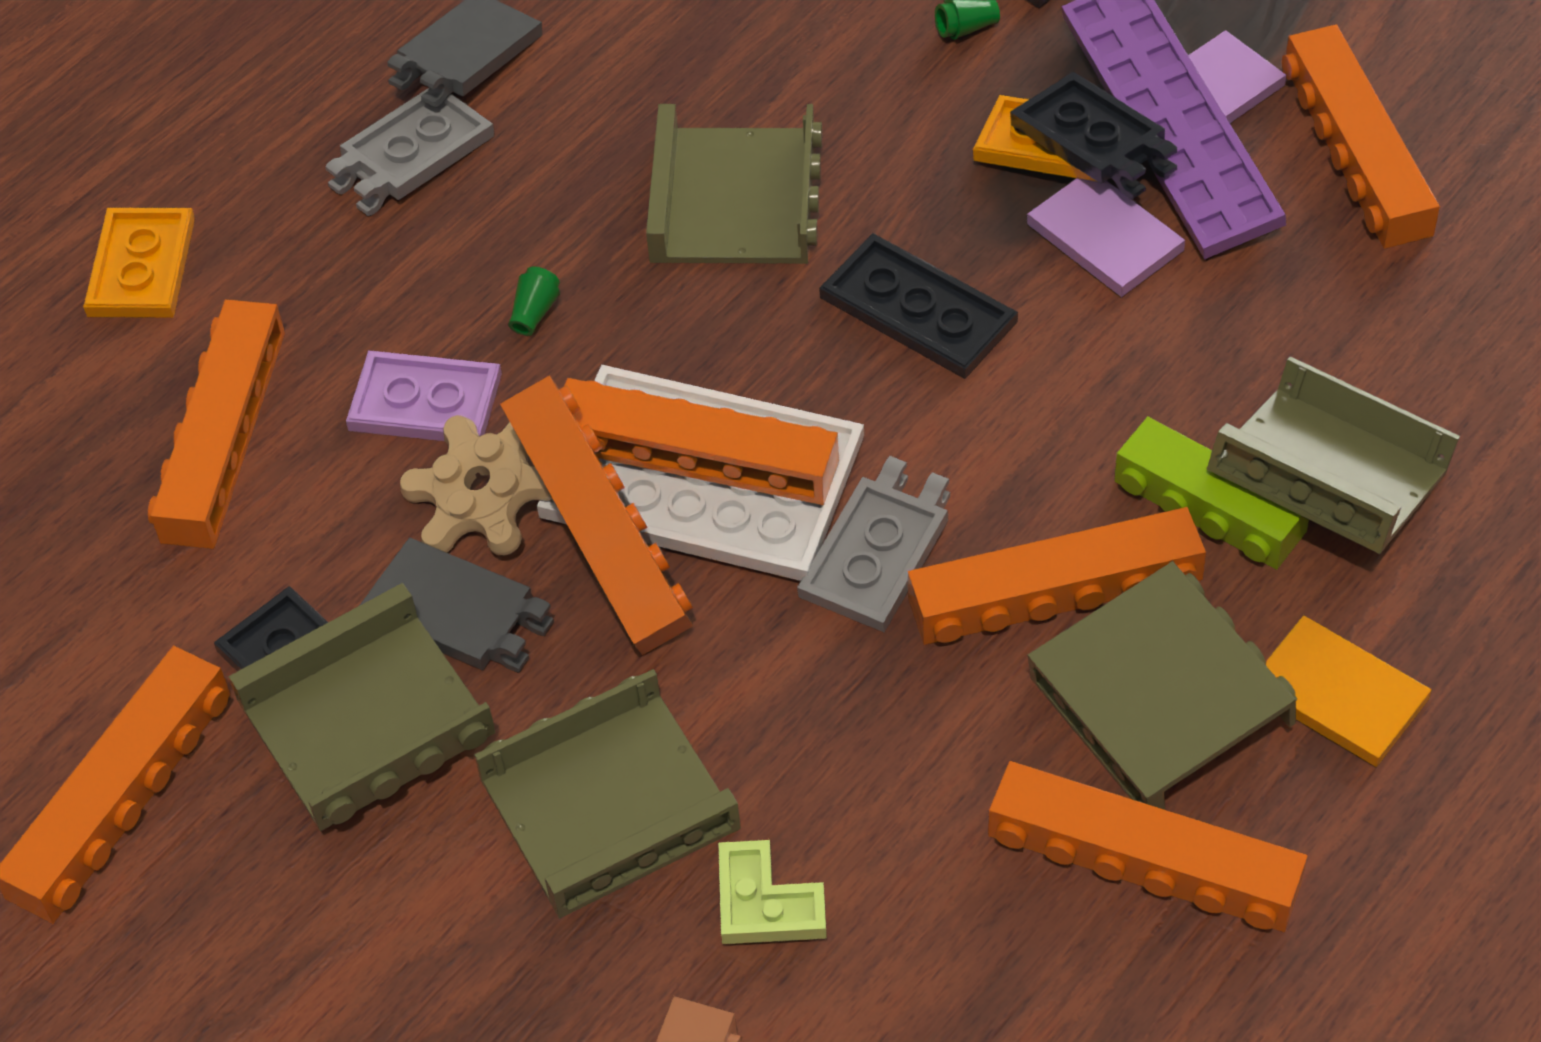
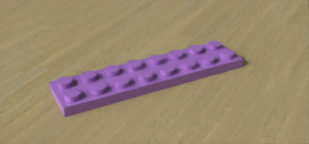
[1061,0,1286,259]

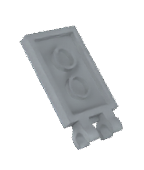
[325,87,494,216]
[797,456,950,633]

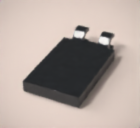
[1010,72,1177,199]

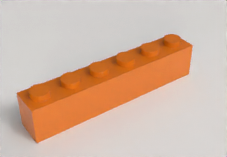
[1282,24,1440,249]
[148,299,285,549]
[500,375,693,655]
[564,378,839,505]
[908,507,1206,645]
[0,645,231,924]
[988,761,1308,932]

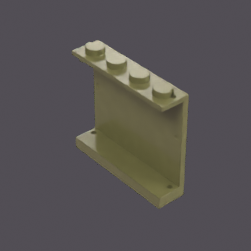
[646,104,822,264]
[1207,357,1460,554]
[1027,561,1297,810]
[228,583,496,831]
[474,669,741,919]

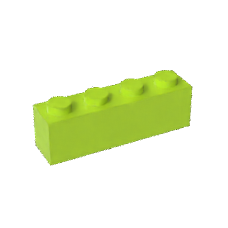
[1114,416,1309,570]

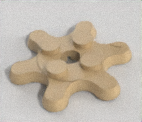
[400,415,553,556]

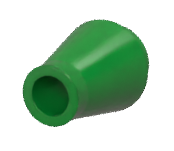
[935,0,1000,40]
[508,266,560,336]

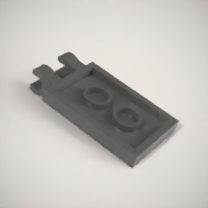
[387,0,542,107]
[359,537,554,672]

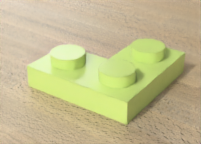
[718,840,827,944]

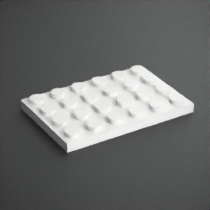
[537,365,864,581]

